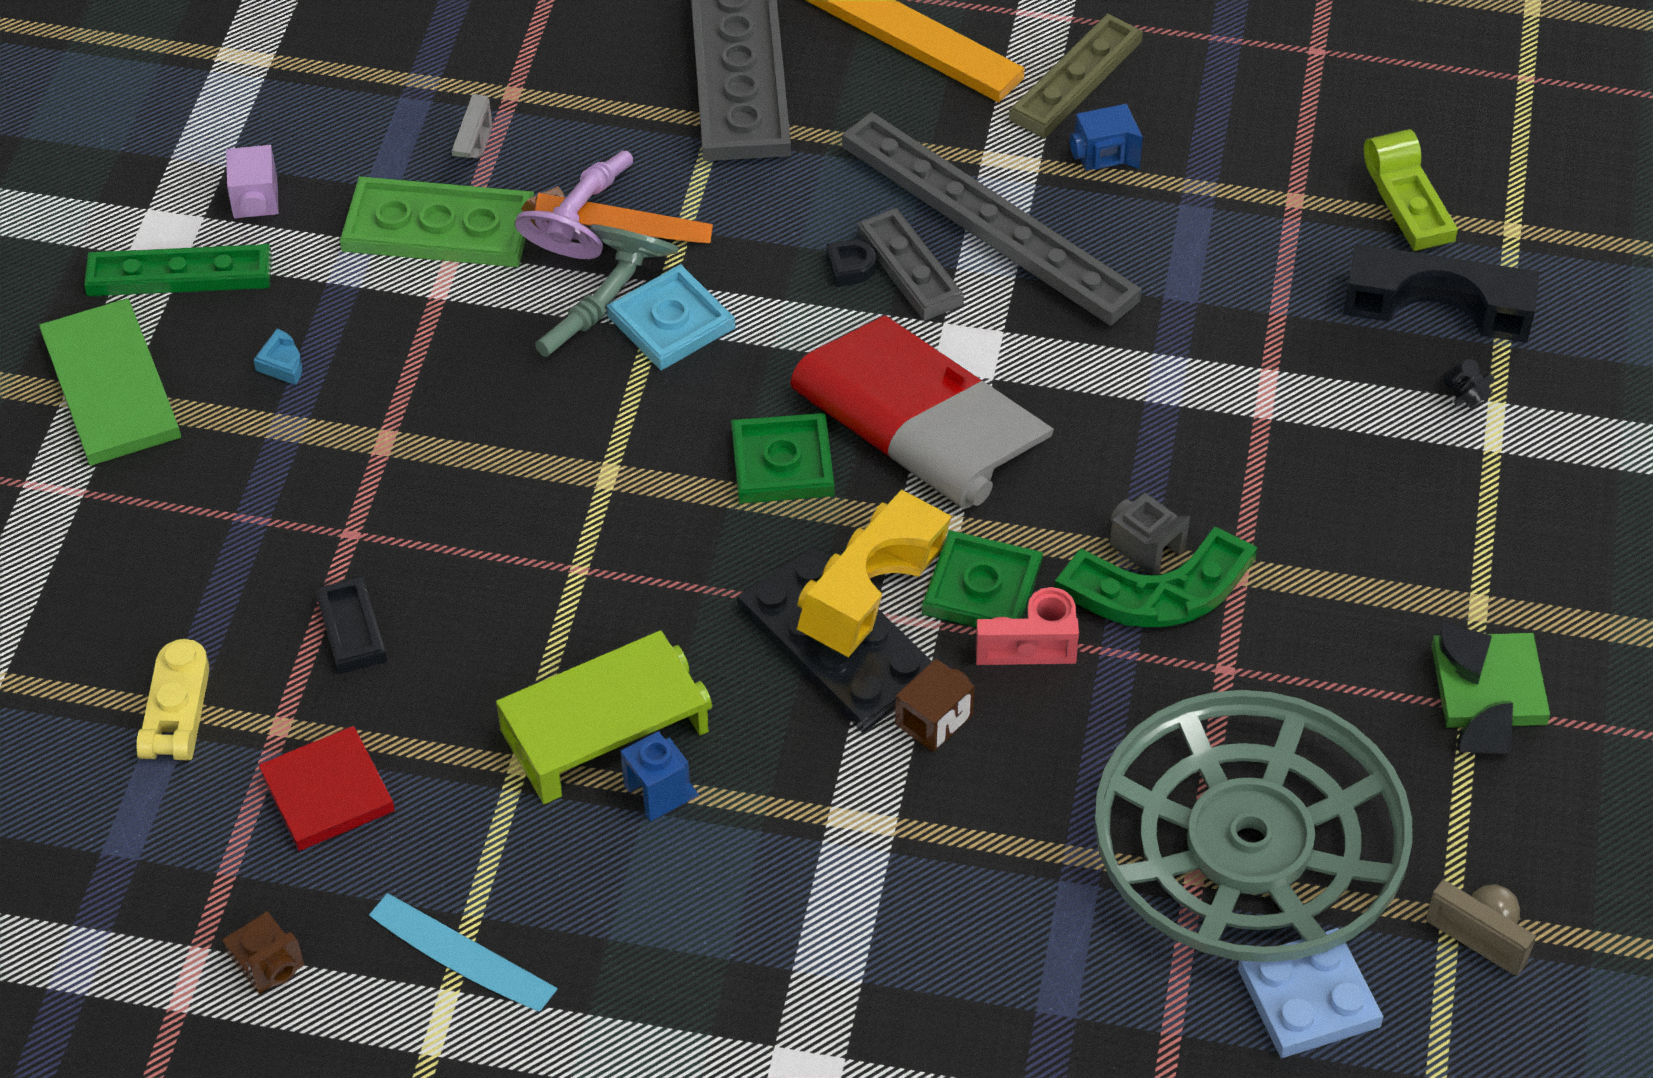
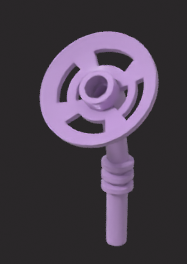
[515,151,633,259]

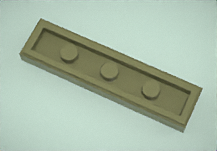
[1009,13,1143,139]

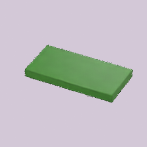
[340,176,534,267]
[39,298,181,466]

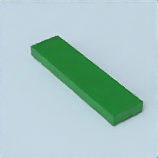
[84,244,272,296]

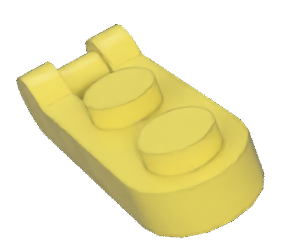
[137,639,209,760]

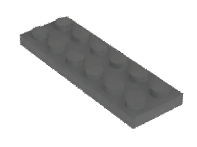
[691,0,791,161]

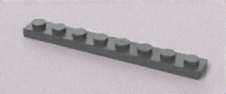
[842,112,1142,326]

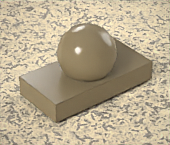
[1426,879,1536,976]

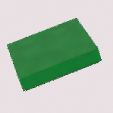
[731,413,835,504]
[922,530,1043,628]

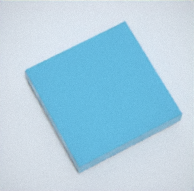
[606,264,735,371]

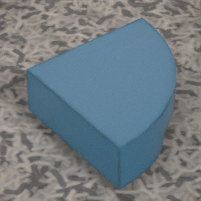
[253,329,302,385]

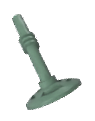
[535,224,679,357]

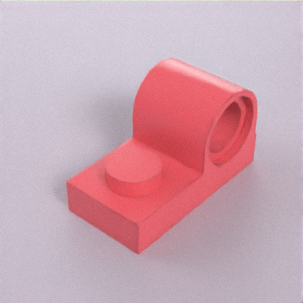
[976,587,1079,665]

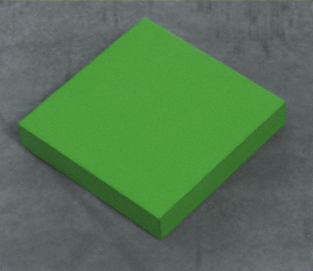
[1431,633,1550,728]

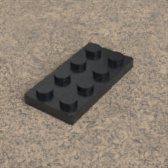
[737,547,932,733]

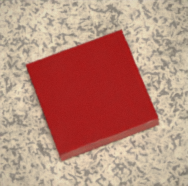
[258,726,395,851]

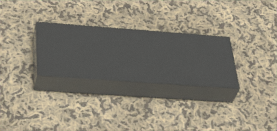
[857,208,964,321]

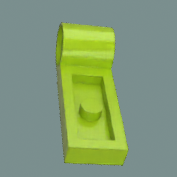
[1363,129,1458,251]

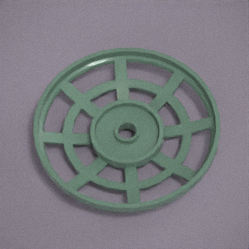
[1094,690,1412,962]

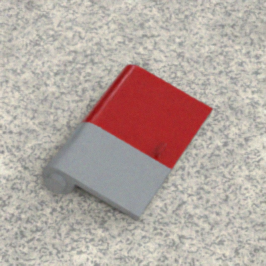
[790,315,1054,509]

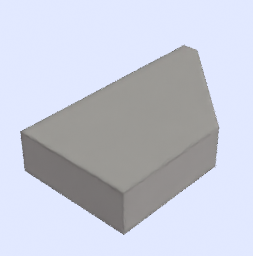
[452,94,493,158]

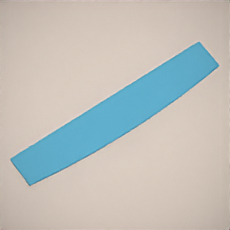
[369,893,557,1012]

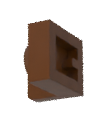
[222,911,305,994]

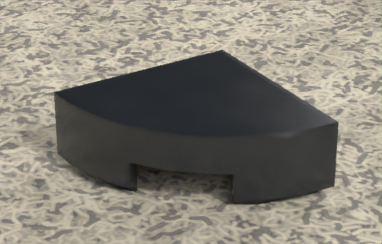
[1439,622,1492,684]
[1457,701,1513,754]

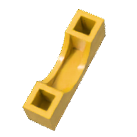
[797,489,952,657]

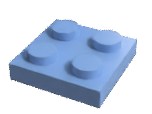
[1238,928,1383,1059]

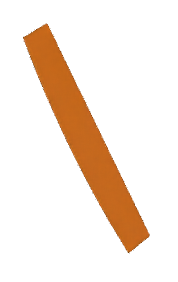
[535,193,713,243]

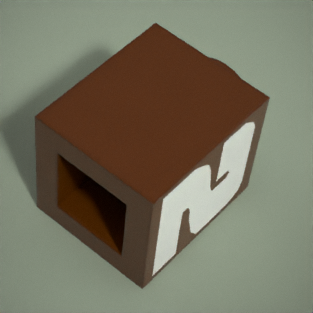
[895,659,975,752]

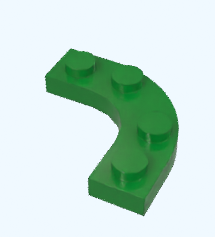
[1055,526,1258,627]

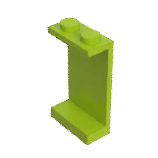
[496,630,712,805]

